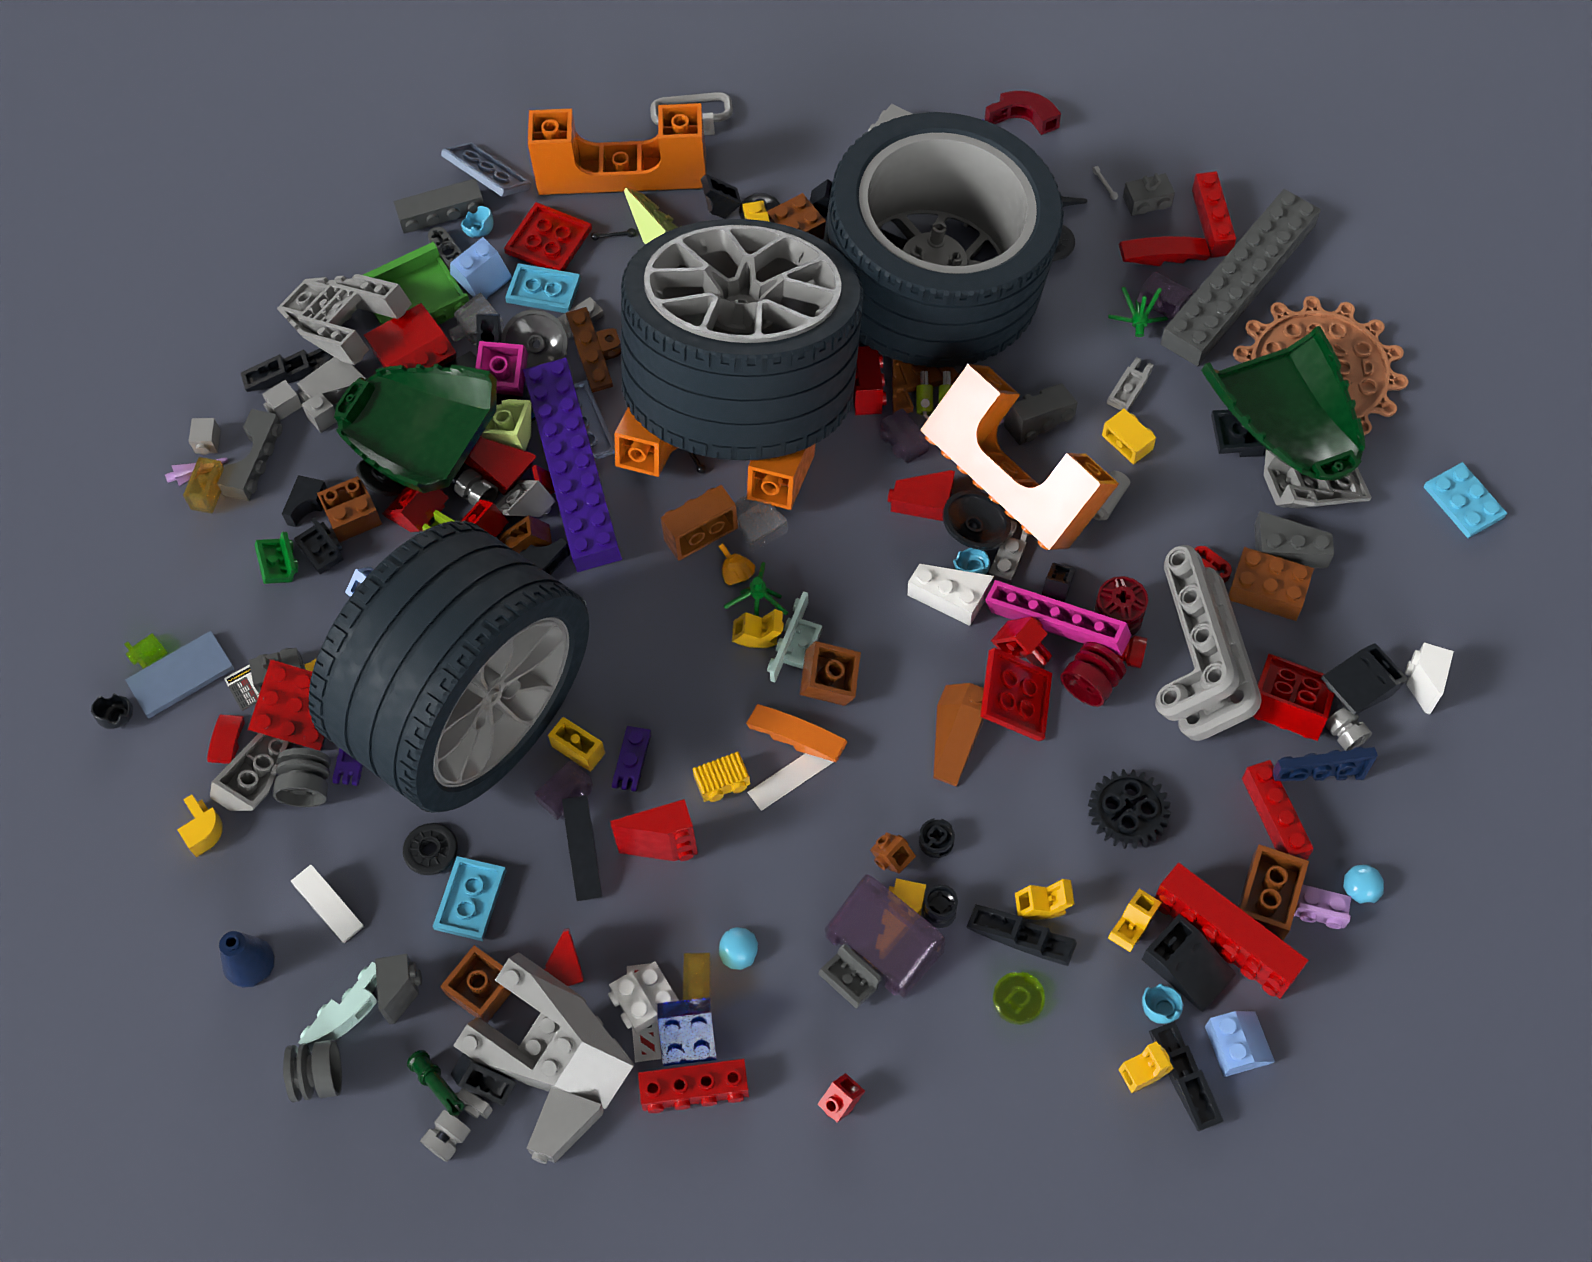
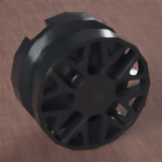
[919,818,955,858]

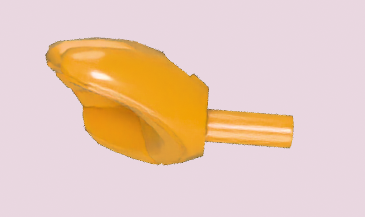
[718,543,756,585]

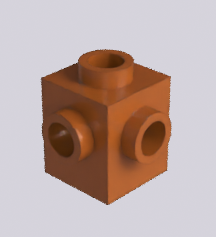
[870,832,916,874]

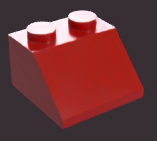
[382,486,448,532]
[544,928,584,986]

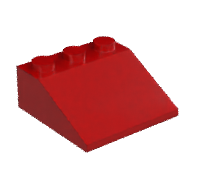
[364,303,456,368]
[1252,654,1334,741]
[610,799,698,861]

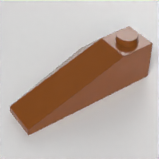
[934,683,985,787]

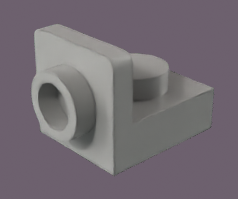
[447,1088,493,1119]

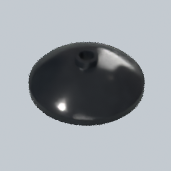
[942,490,1011,550]

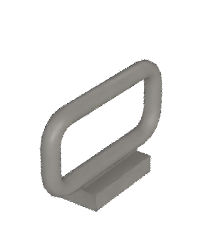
[650,92,733,135]

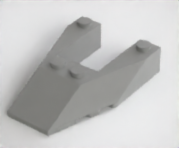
[277,274,412,365]
[453,952,635,1109]

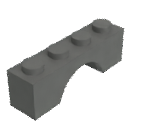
[217,409,282,501]

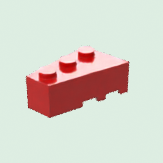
[854,346,886,415]

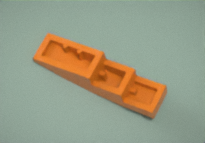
[746,704,848,762]

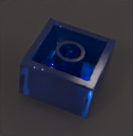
[657,997,717,1066]

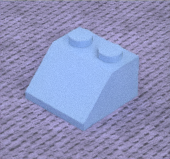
[450,237,512,304]
[1205,1011,1275,1077]

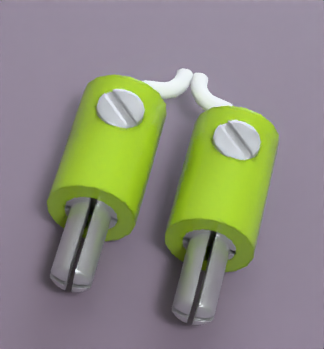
[916,371,952,419]

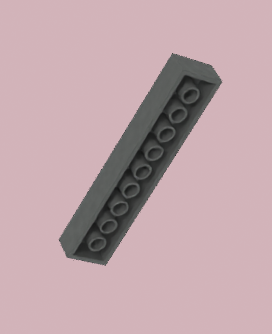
[1161,189,1321,367]

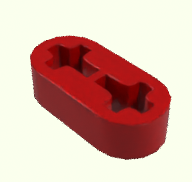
[1194,546,1232,583]

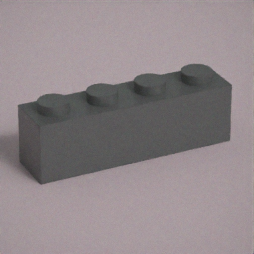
[393,178,484,234]

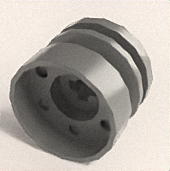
[273,748,331,807]
[283,1039,342,1102]

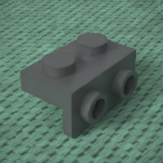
[818,944,882,1009]

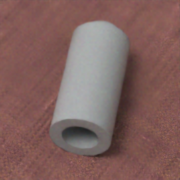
[1093,471,1130,521]

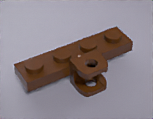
[566,307,621,393]

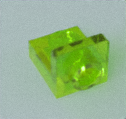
[124,633,168,669]

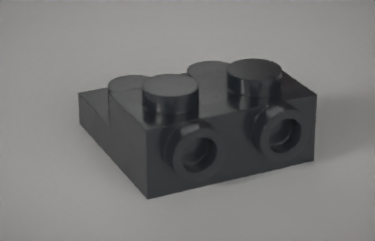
[1211,409,1265,457]

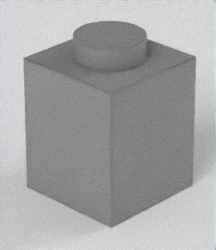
[262,380,302,421]
[302,392,337,433]
[189,418,221,455]

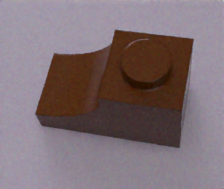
[497,515,552,553]

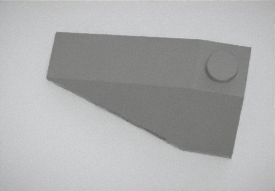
[210,733,289,811]

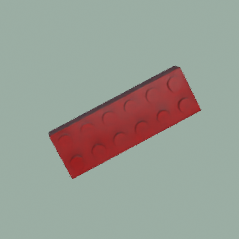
[1155,862,1309,999]

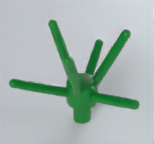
[1108,287,1168,337]
[724,562,788,616]

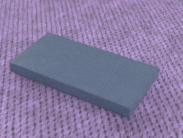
[441,142,531,197]
[574,380,615,460]
[125,631,234,719]

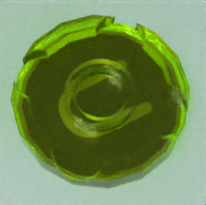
[992,972,1045,1025]

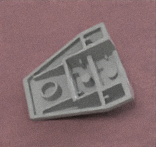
[1263,450,1372,509]

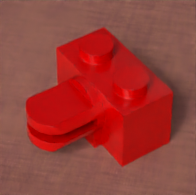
[991,617,1052,668]

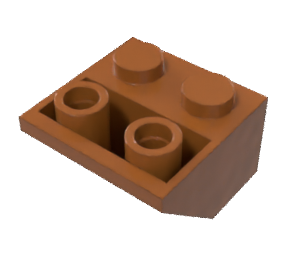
[317,476,382,543]

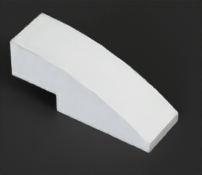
[291,865,364,943]

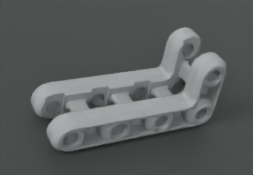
[1155,545,1262,741]

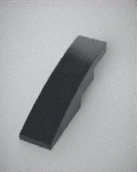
[241,348,334,392]
[562,795,602,901]
[966,904,1077,966]
[1149,1021,1223,1131]

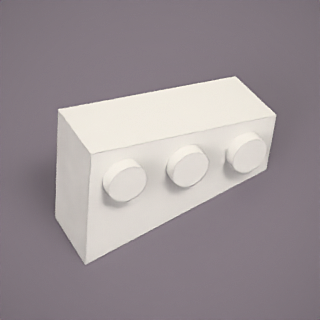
[907,564,994,626]

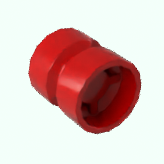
[1117,635,1147,669]

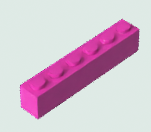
[985,580,1131,656]

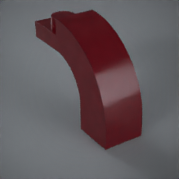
[985,91,1061,135]

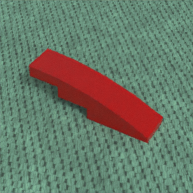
[1118,236,1211,266]

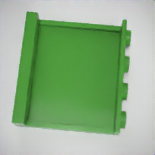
[363,242,471,325]

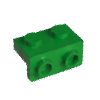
[255,532,298,584]

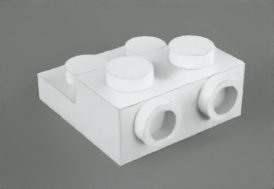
[608,961,682,1034]

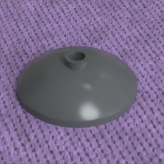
[501,309,568,368]

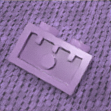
[1294,885,1351,929]

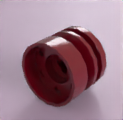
[1094,576,1148,636]
[1060,642,1126,707]

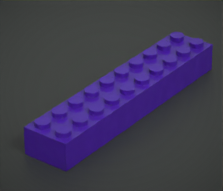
[523,358,622,572]

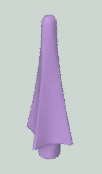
[165,458,228,486]

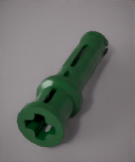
[407,1050,464,1116]

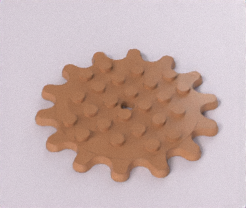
[1233,296,1408,436]

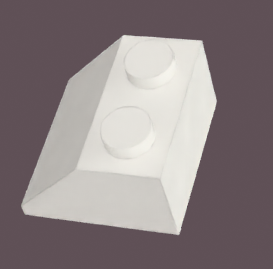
[1405,643,1454,714]

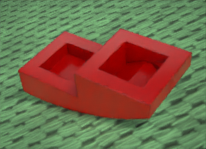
[207,714,245,764]

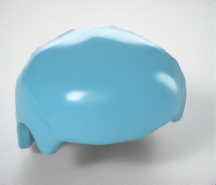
[461,206,494,238]
[953,548,991,575]
[1343,865,1384,904]
[719,927,758,970]
[1142,983,1183,1024]

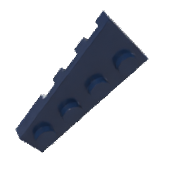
[1272,747,1378,781]

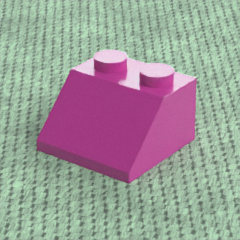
[475,341,528,396]

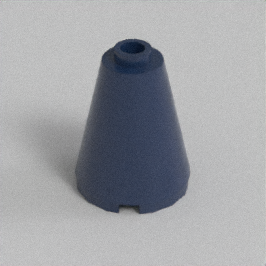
[219,931,275,988]

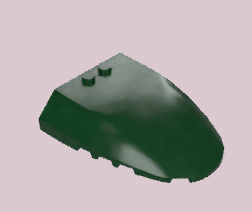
[1201,326,1365,480]
[334,364,497,493]

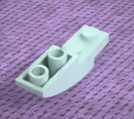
[298,962,378,1052]

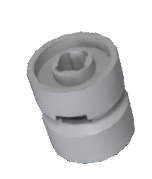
[1325,707,1372,751]
[420,1110,471,1162]

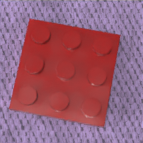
[504,202,592,271]
[980,648,1052,741]
[248,660,325,751]

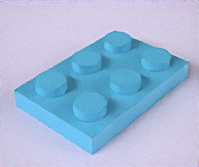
[505,263,581,313]
[1424,462,1507,538]
[433,856,506,941]

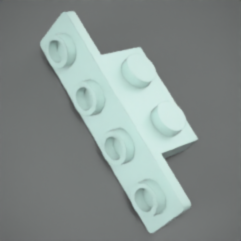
[767,591,823,682]

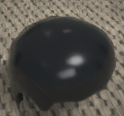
[91,693,133,729]

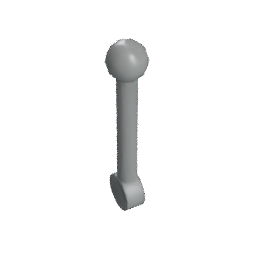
[1093,166,1118,200]

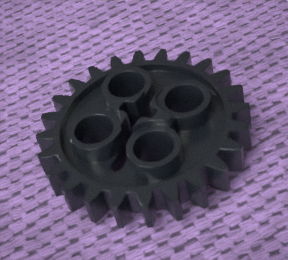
[1088,769,1171,849]

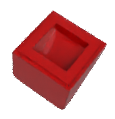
[532,465,555,494]

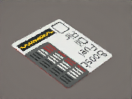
[224,664,259,711]

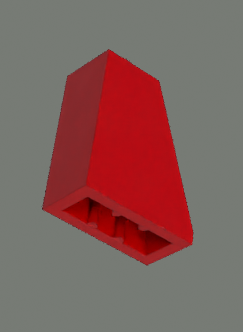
[465,437,536,495]
[887,470,955,521]

